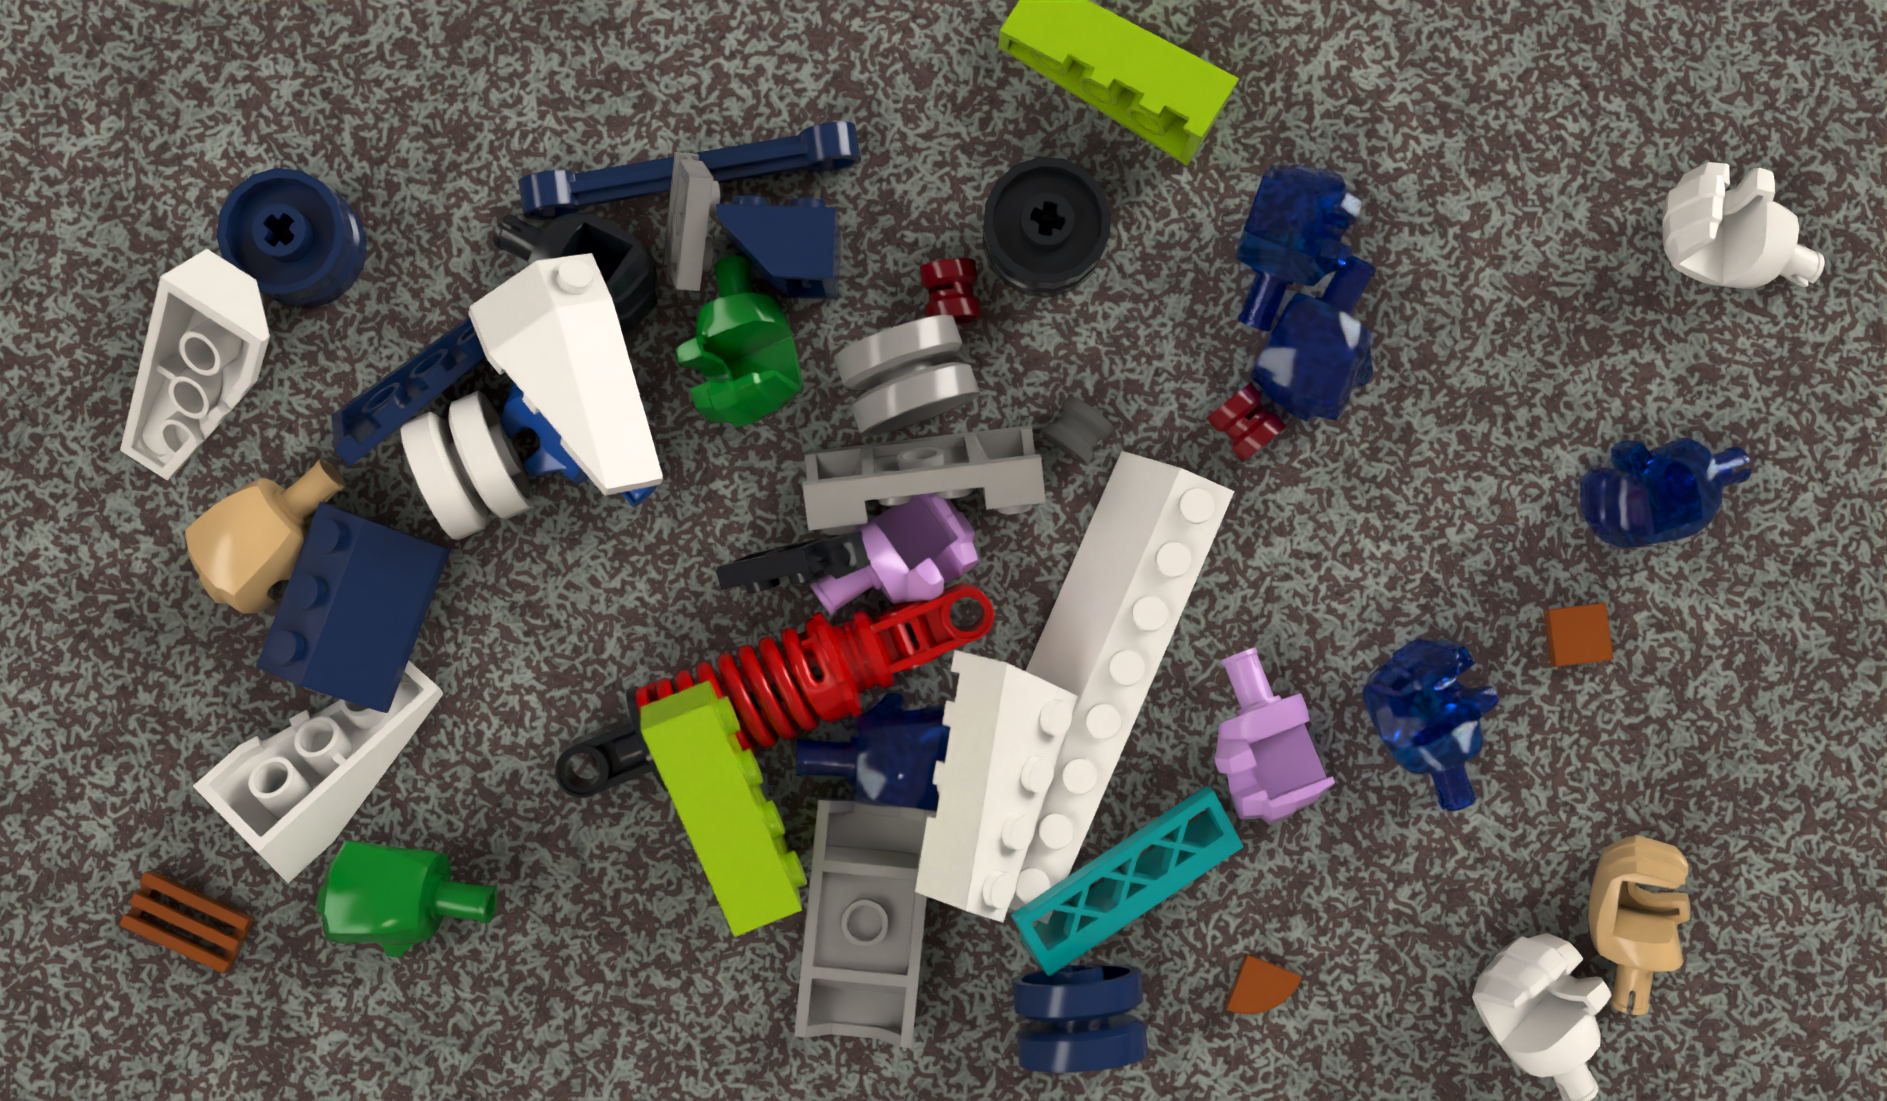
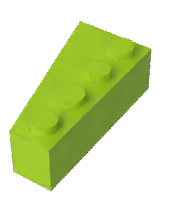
[641,681,807,937]

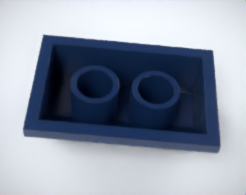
[256,502,451,713]

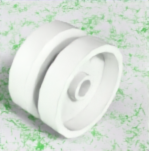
[400,390,534,540]

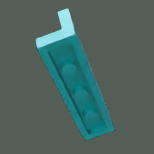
[1011,786,1244,977]

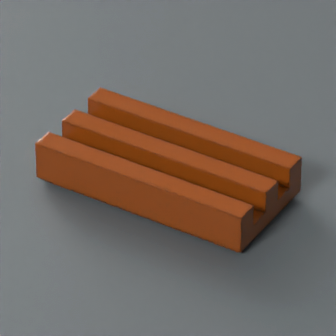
[119,870,255,974]

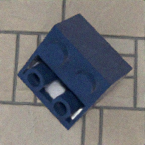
[716,196,841,299]

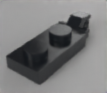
[715,531,871,594]

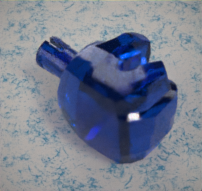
[1235,164,1362,332]
[1250,253,1376,422]
[1580,438,1752,548]
[1362,638,1499,811]
[796,693,951,809]

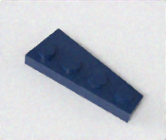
[331,316,485,467]

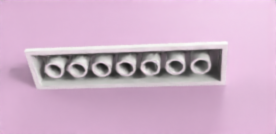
[1009,451,1234,924]

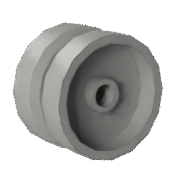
[834,315,980,437]

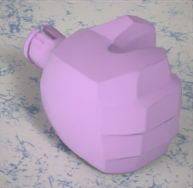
[810,493,979,616]
[1215,647,1335,824]

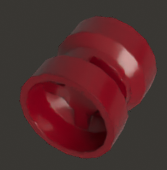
[920,258,982,325]
[1206,382,1287,462]

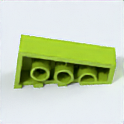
[998,0,1239,166]

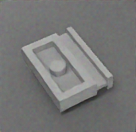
[663,152,720,291]

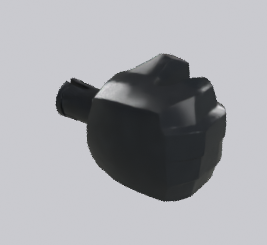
[493,213,659,334]

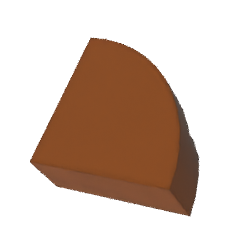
[1224,953,1302,1014]

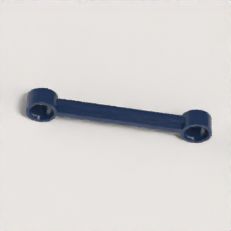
[518,121,861,220]

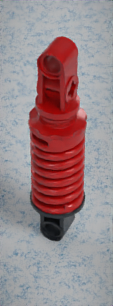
[555,583,994,798]

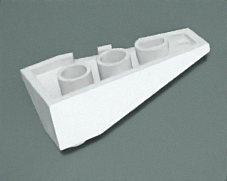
[120,249,270,481]
[468,253,663,496]
[193,660,444,883]

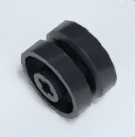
[982,157,1111,298]

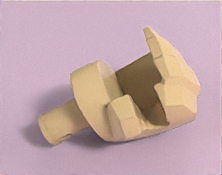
[185,459,346,613]
[1589,835,1691,1015]

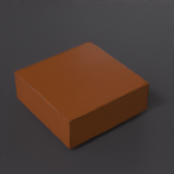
[1543,603,1613,667]

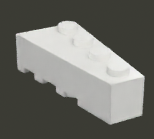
[915,650,1078,922]

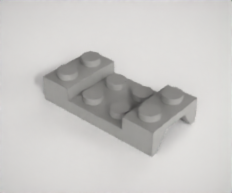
[802,425,1046,535]
[794,797,935,1048]

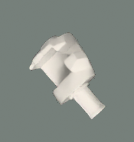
[1663,162,1825,289]
[1472,933,1612,1101]

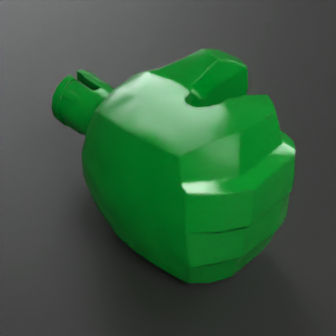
[675,256,803,428]
[316,840,498,957]

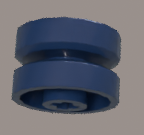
[216,168,367,309]
[1012,964,1148,1073]

